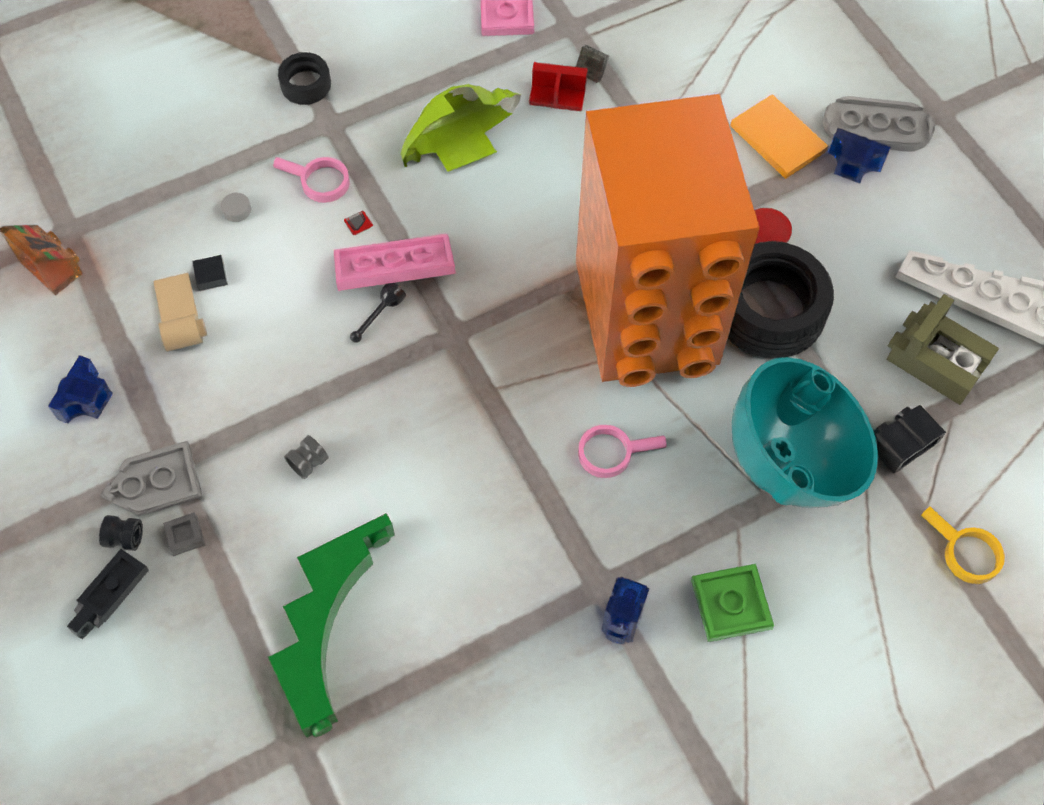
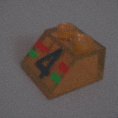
[0,225,83,296]

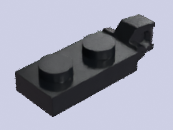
[67,549,149,640]

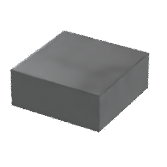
[163,512,205,556]

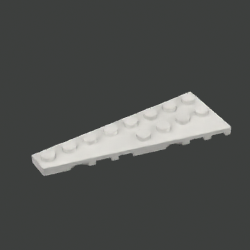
[896,250,1044,345]

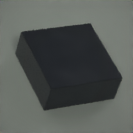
[192,255,228,291]

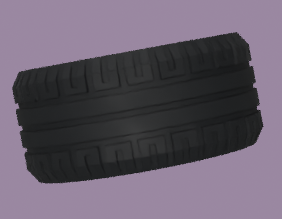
[728,241,834,359]

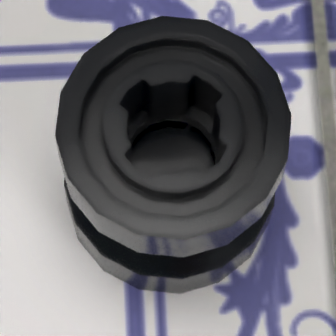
[99,515,143,551]

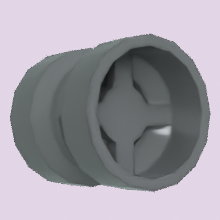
[284,435,329,479]

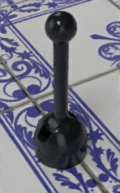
[350,283,406,343]

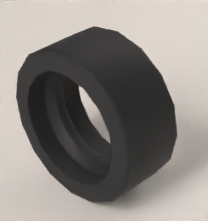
[278,52,331,105]

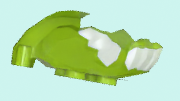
[400,84,521,172]

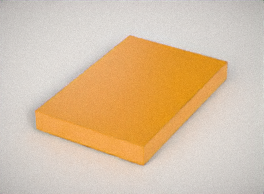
[730,94,828,179]

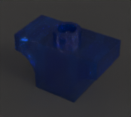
[828,128,891,184]
[48,355,113,424]

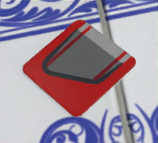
[344,211,373,235]

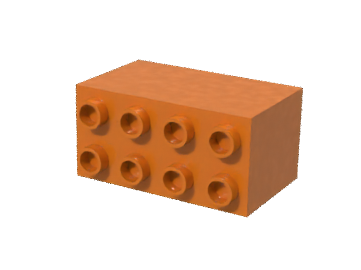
[576,94,759,387]

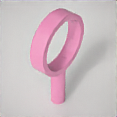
[273,157,350,203]
[578,425,667,478]

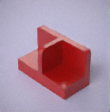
[529,62,588,111]

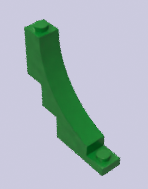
[268,513,395,738]

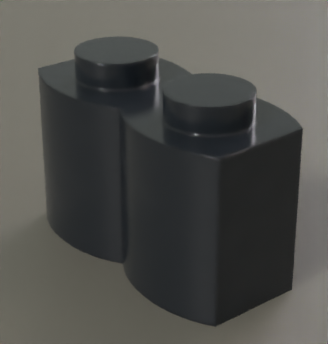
[873,405,946,474]

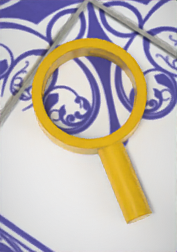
[921,507,1005,584]

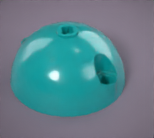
[732,357,878,508]

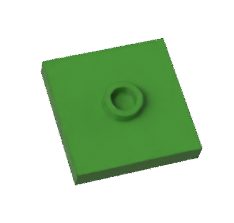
[691,564,774,642]

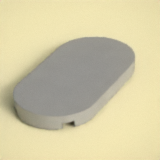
[823,96,935,151]

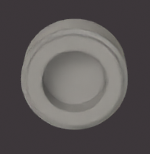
[221,193,251,222]

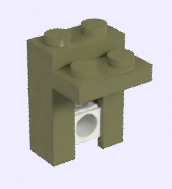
[886,294,999,405]

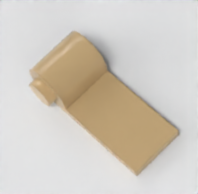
[153,273,207,352]

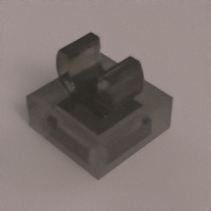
[576,45,609,83]

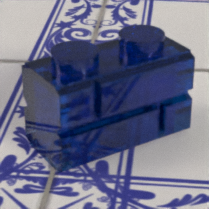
[601,577,650,644]

